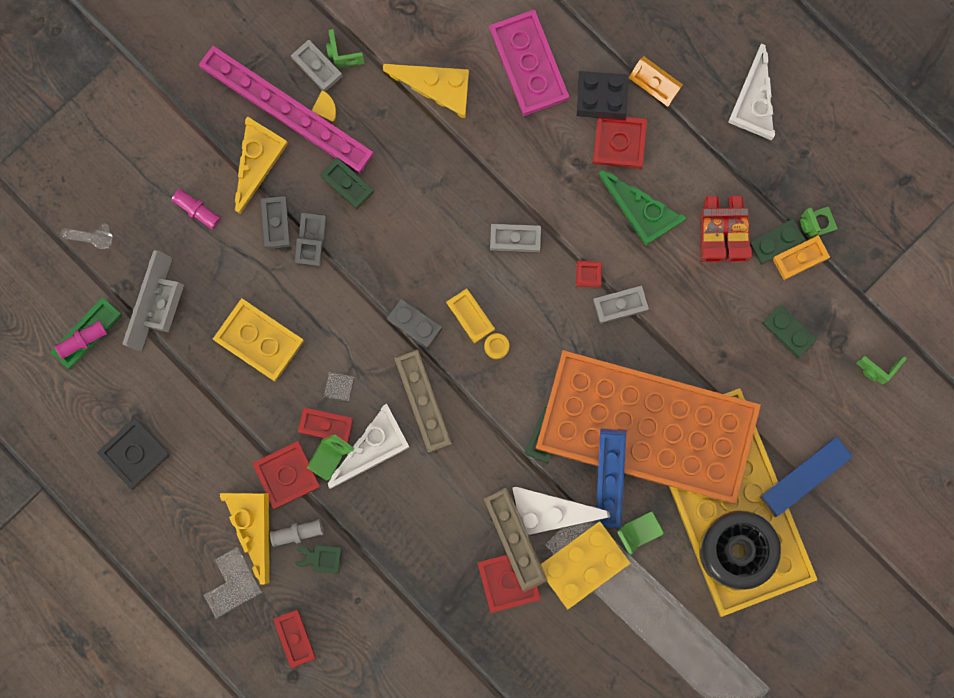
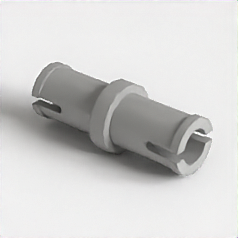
[270,519,324,547]

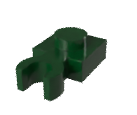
[295,545,342,574]

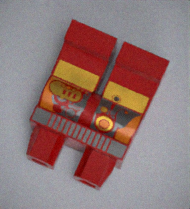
[700,196,752,262]

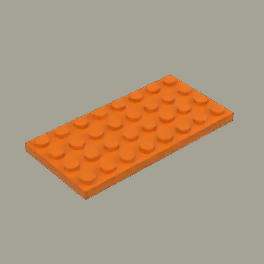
[536,350,761,504]

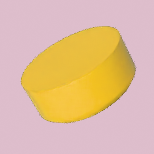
[484,333,510,359]

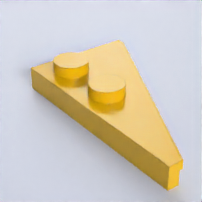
[383,64,469,118]
[235,116,288,214]
[220,493,270,584]

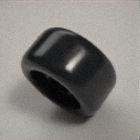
[699,511,781,590]

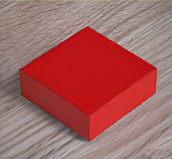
[576,261,602,288]

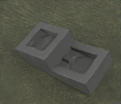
[295,212,327,266]

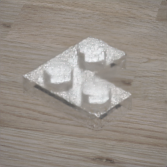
[204,547,263,618]

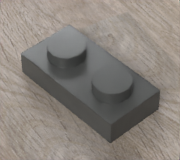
[261,196,291,249]
[387,299,442,349]

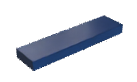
[595,429,627,528]
[759,437,852,517]

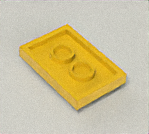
[213,298,304,382]
[541,521,631,610]

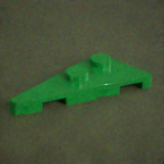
[598,170,686,246]

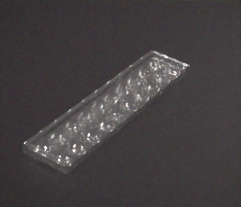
[545,521,770,698]

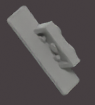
[123,250,184,351]

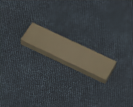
[394,350,452,453]
[484,488,548,592]

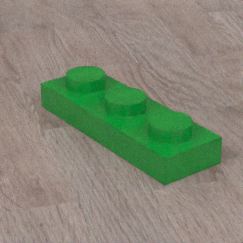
[50,297,123,370]

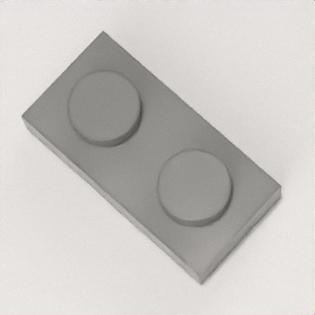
[291,40,343,92]
[490,224,541,252]
[593,286,649,324]

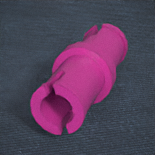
[171,188,221,230]
[54,320,107,360]

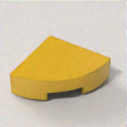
[312,90,336,124]

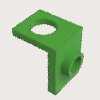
[326,29,365,69]
[800,207,837,240]
[856,356,907,385]
[307,435,355,481]
[617,511,664,555]

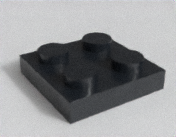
[576,71,628,120]
[97,417,170,490]

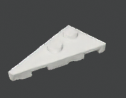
[728,44,775,140]
[328,404,410,489]
[513,487,610,535]

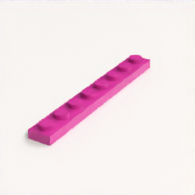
[199,46,374,174]

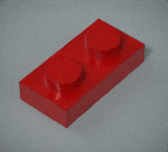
[298,407,354,443]
[273,610,316,668]

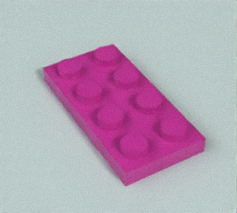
[489,9,569,117]

